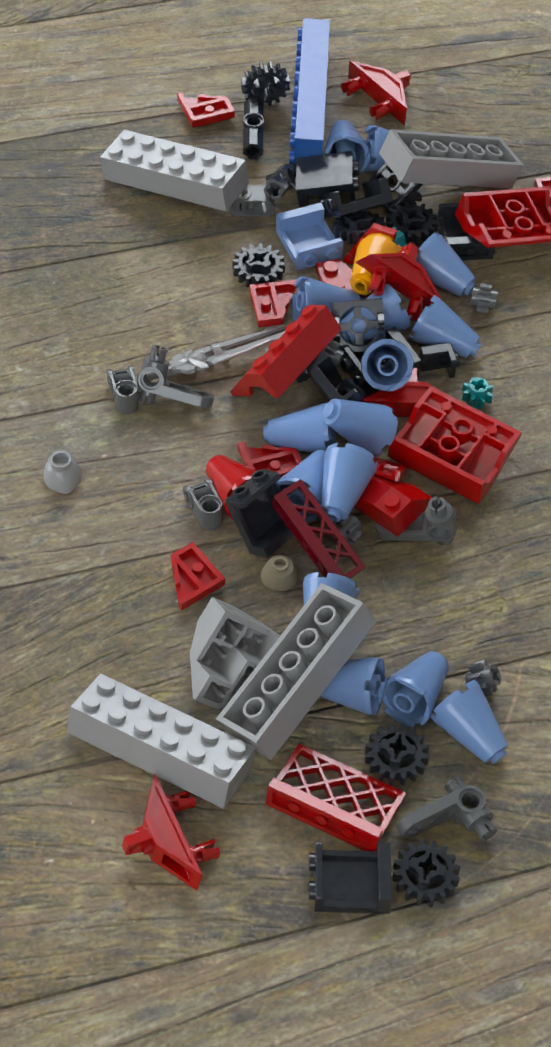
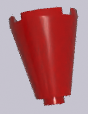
[205,455,256,520]

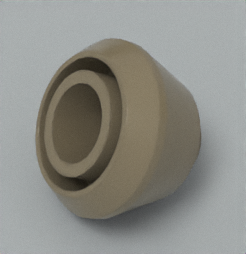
[260,555,298,591]

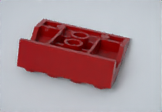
[455,186,551,248]
[230,305,342,398]
[387,386,522,504]

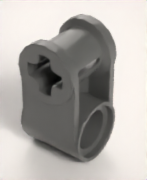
[230,185,275,217]
[106,365,139,414]
[183,478,223,531]

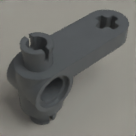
[137,345,214,408]
[375,497,457,545]
[397,776,497,841]

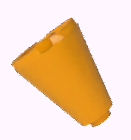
[350,233,401,295]

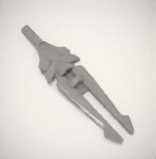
[137,324,286,381]

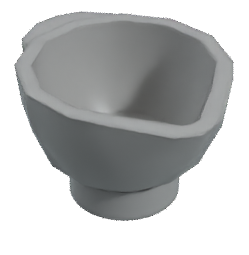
[43,451,81,494]

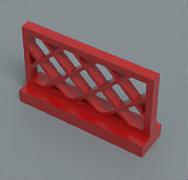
[265,743,406,851]

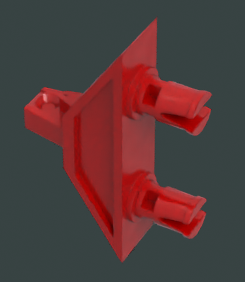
[341,60,411,126]
[355,243,442,321]
[363,368,444,417]
[122,774,220,890]

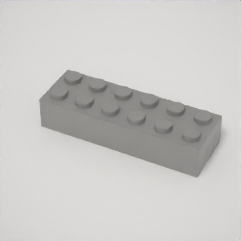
[379,129,524,189]
[100,130,249,211]
[216,583,376,760]
[67,674,256,809]

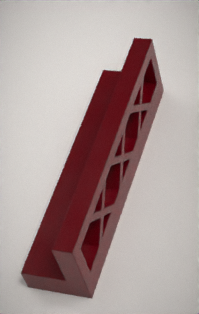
[271,479,366,579]

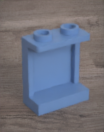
[276,203,343,270]

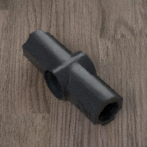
[243,98,264,159]
[263,163,296,200]

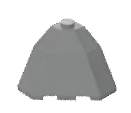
[190,597,280,709]

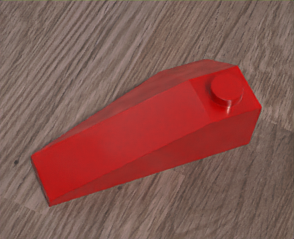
[354,474,432,537]

